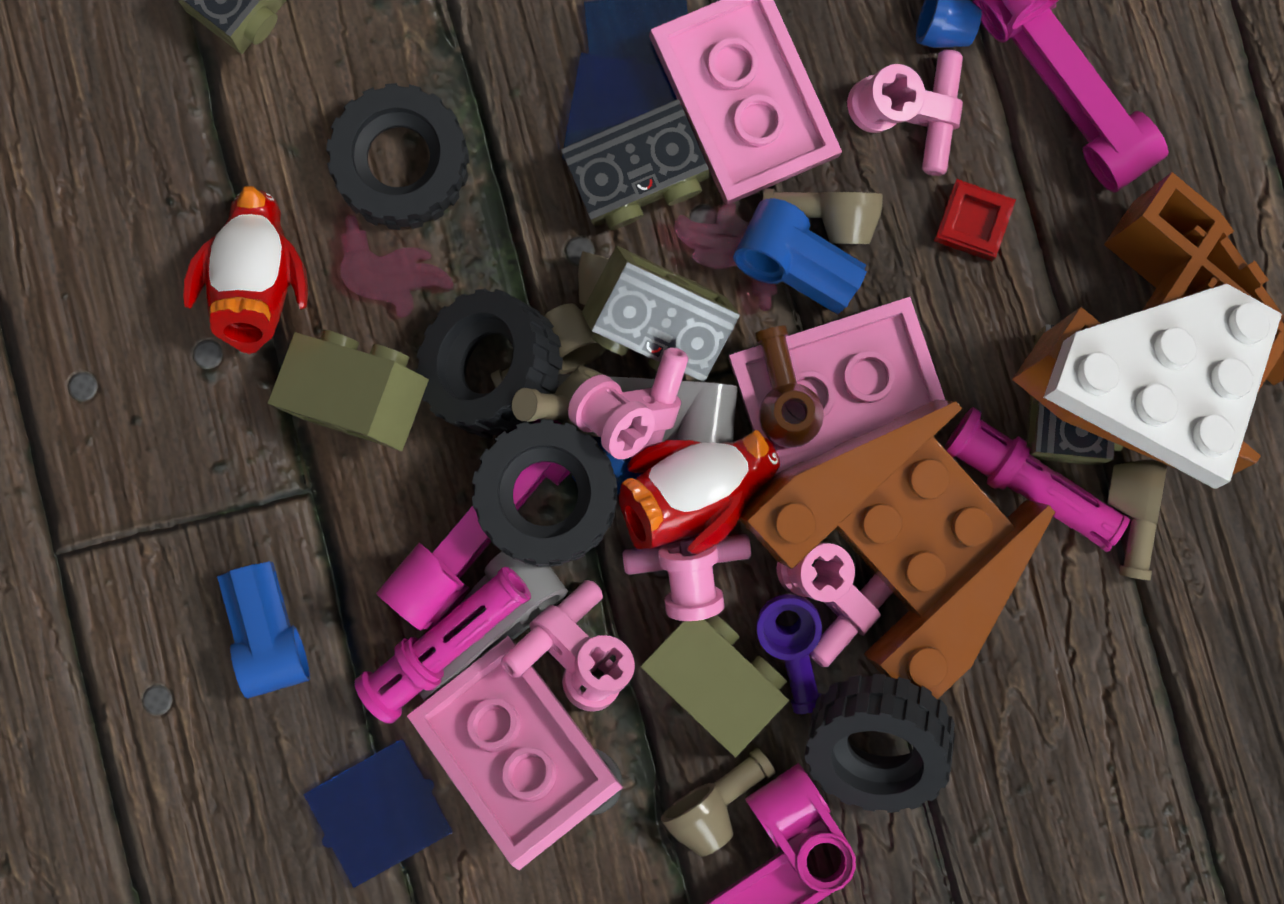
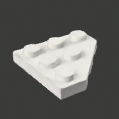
[1043,284,1282,489]

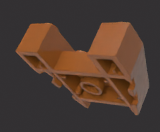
[1012,172,1284,475]
[739,399,1055,699]

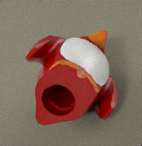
[183,186,308,354]
[619,430,780,554]

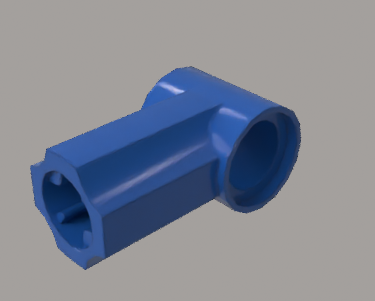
[733,198,867,315]
[217,561,310,699]

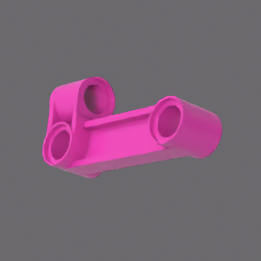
[972,0,1169,193]
[376,419,570,631]
[704,763,856,904]

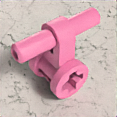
[847,50,963,176]
[568,348,689,459]
[622,534,751,621]
[777,543,893,667]
[501,580,635,711]

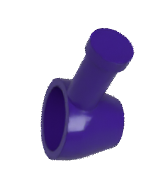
[756,593,822,714]

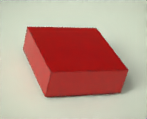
[934,179,1016,262]

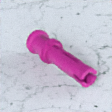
[944,407,1130,552]
[355,566,531,723]

